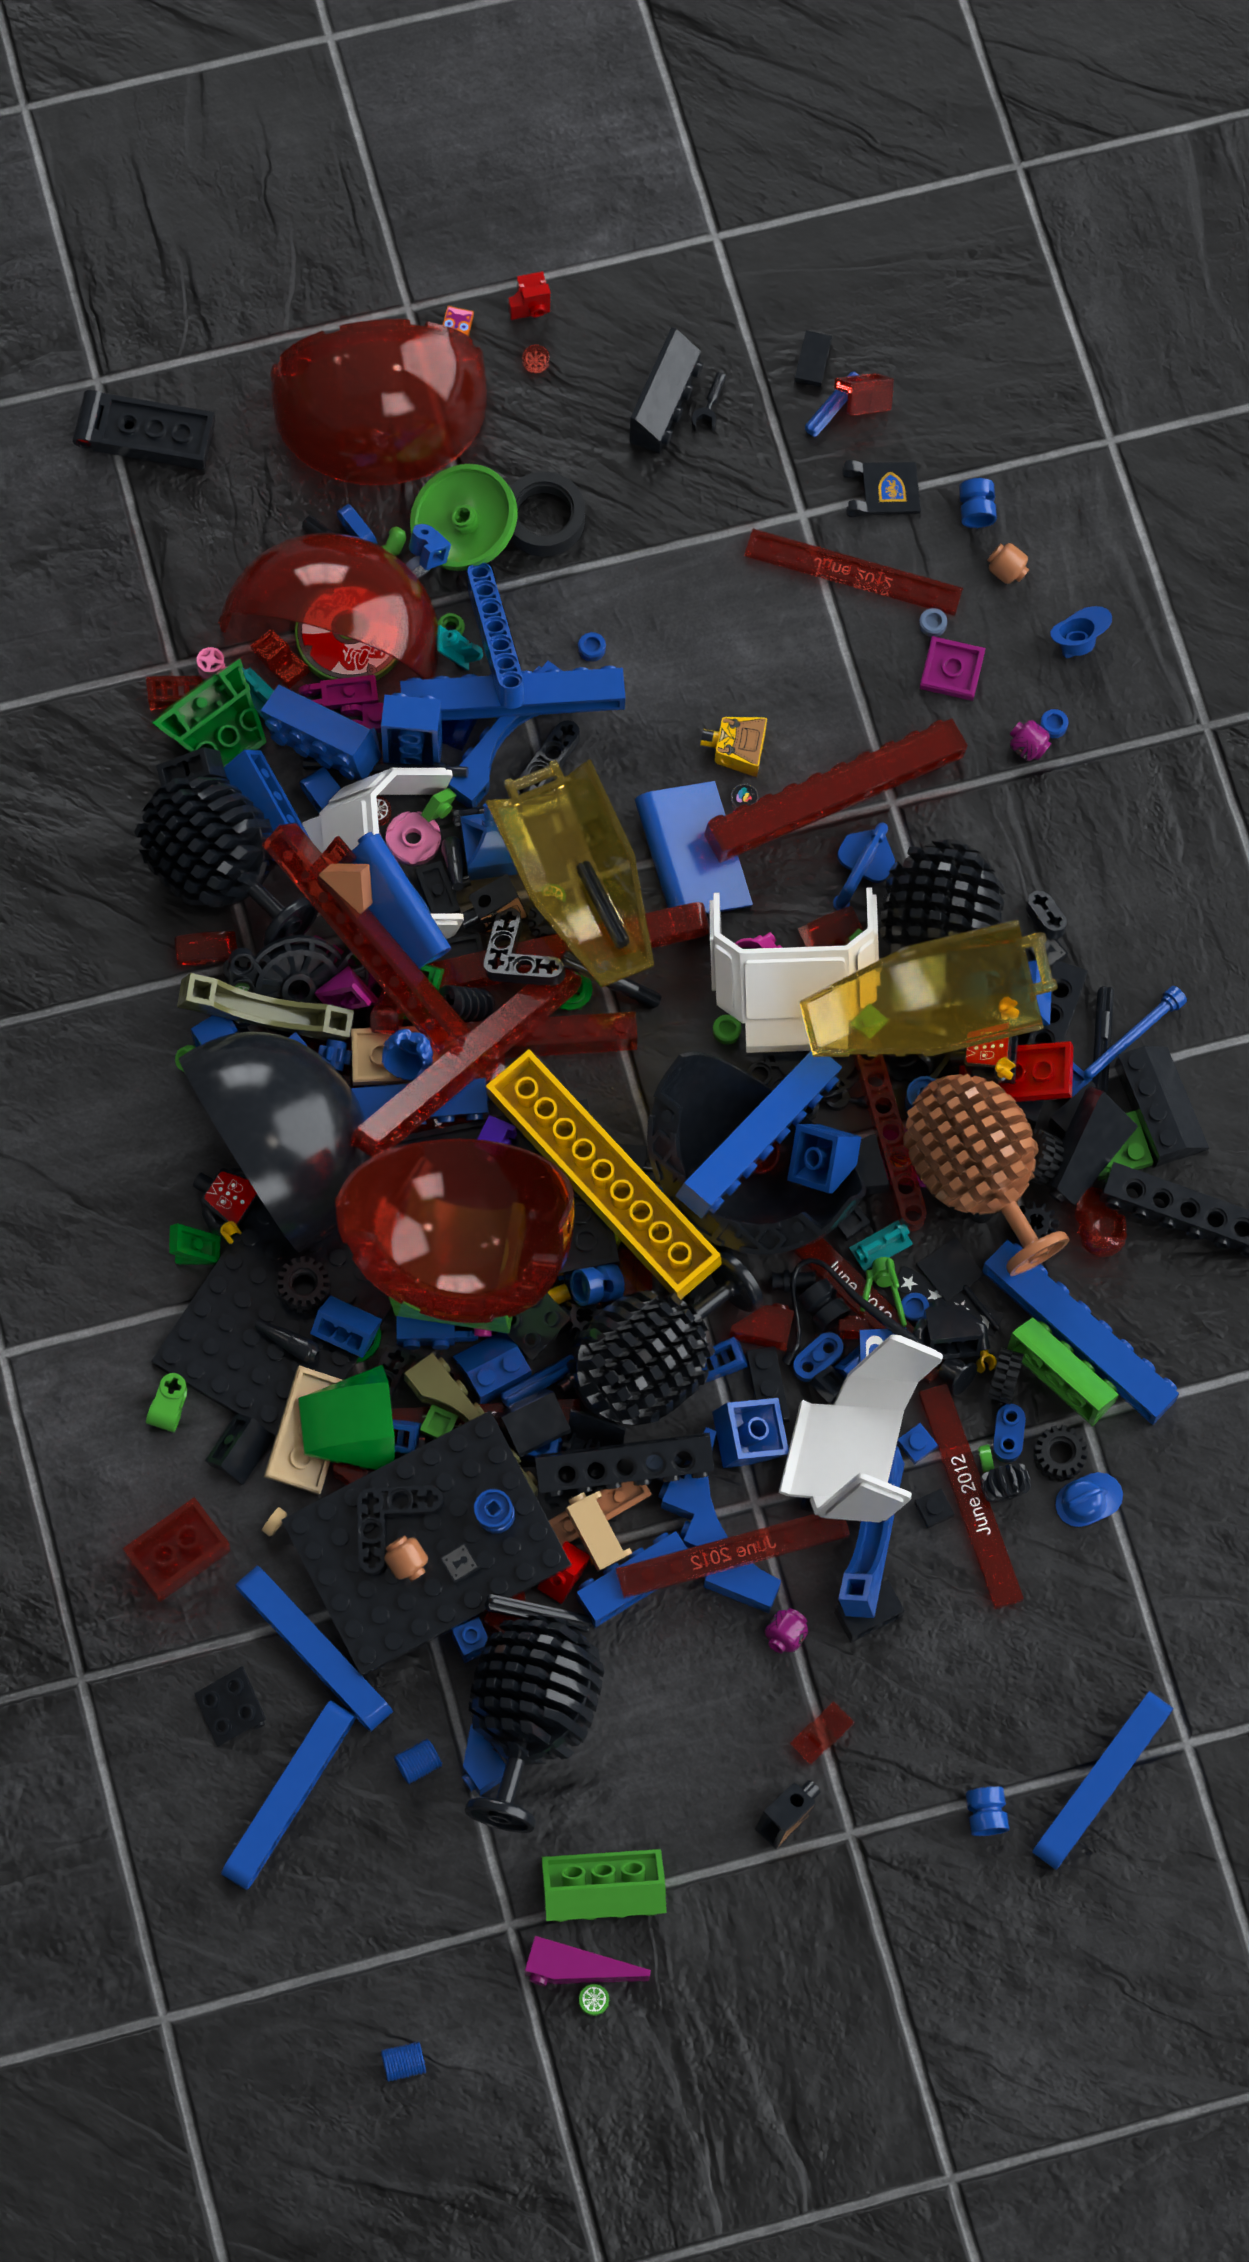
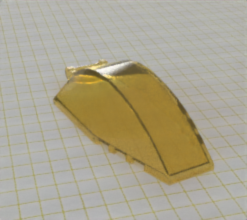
[486,759,654,988]
[799,919,1058,1057]

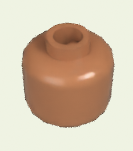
[987,543,1029,584]
[384,1535,428,1581]

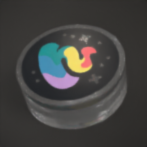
[730,784,759,813]

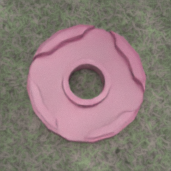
[385,811,441,866]

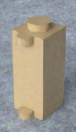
[565,1491,632,1571]

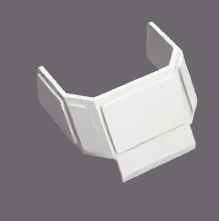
[302,768,464,939]
[710,887,880,1053]
[779,1335,943,1522]

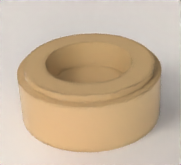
[261,1507,287,1536]

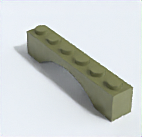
[177,973,354,1042]
[404,1353,538,1497]

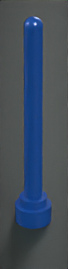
[1084,986,1187,1079]

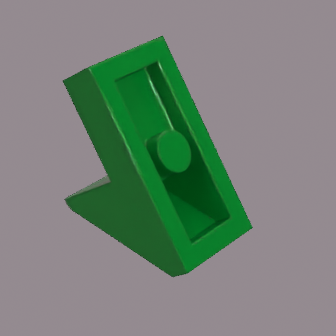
[169,1223,221,1265]

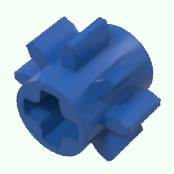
[318,1039,352,1071]

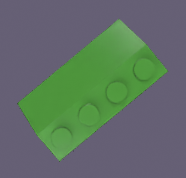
[1007,1318,1119,1427]
[542,1849,666,1922]

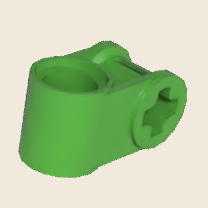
[146,1373,188,1433]

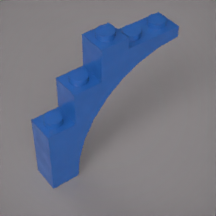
[658,1427,781,1614]

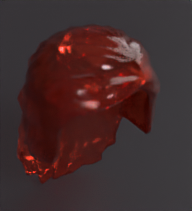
[1075,1187,1127,1258]

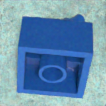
[460,803,524,880]

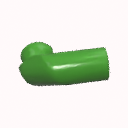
[372,527,406,562]

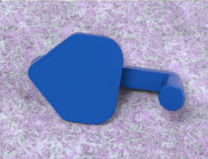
[833,822,895,911]

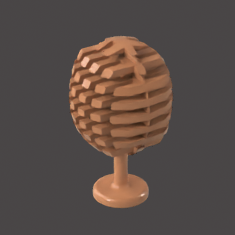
[903,1074,1070,1276]

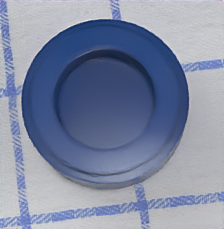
[578,632,606,662]
[1040,709,1068,738]
[901,1293,929,1323]

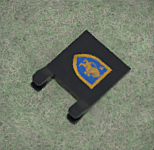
[842,460,921,517]

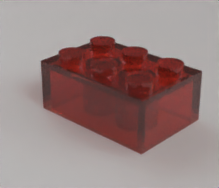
[122,1497,231,1603]

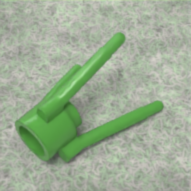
[860,1257,907,1327]

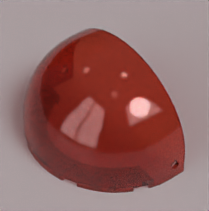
[270,319,487,485]
[219,533,439,680]
[335,1139,575,1323]

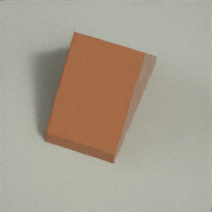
[319,864,373,914]

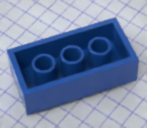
[261,685,381,780]
[381,693,442,765]

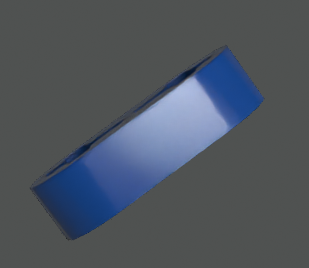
[336,504,378,552]

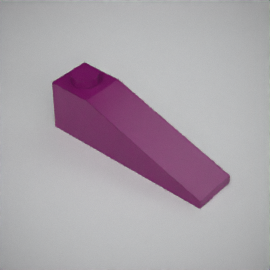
[525,1936,651,1986]

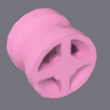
[197,647,225,680]

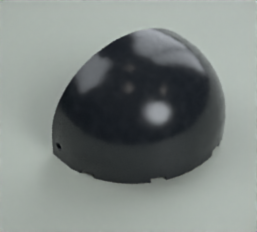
[179,1031,369,1254]
[647,1051,866,1255]

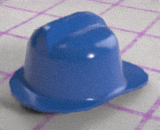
[1051,606,1112,658]
[1055,1472,1123,1527]

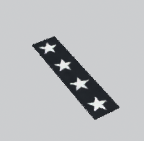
[897,1265,1004,1336]

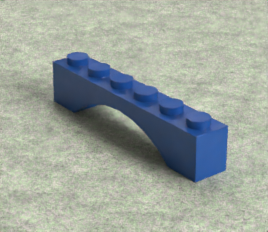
[446,661,562,808]
[839,1446,905,1618]

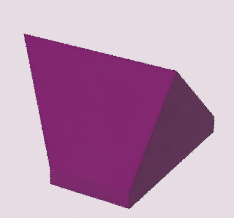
[315,966,383,1010]

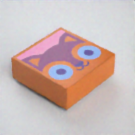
[441,306,474,339]

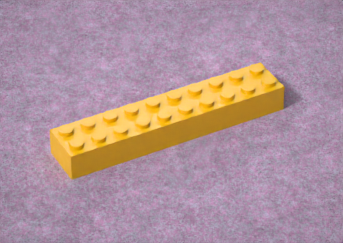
[486,1049,722,1299]

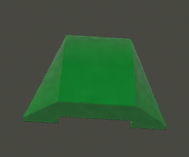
[152,658,267,767]
[298,1365,395,1470]

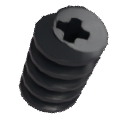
[434,985,495,1024]

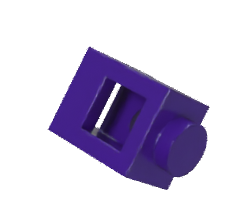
[475,1115,517,1164]

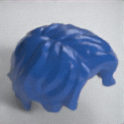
[382,1029,433,1081]

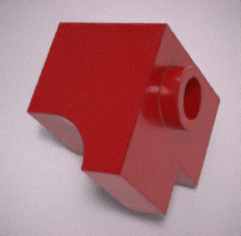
[508,271,550,320]
[537,1541,591,1604]

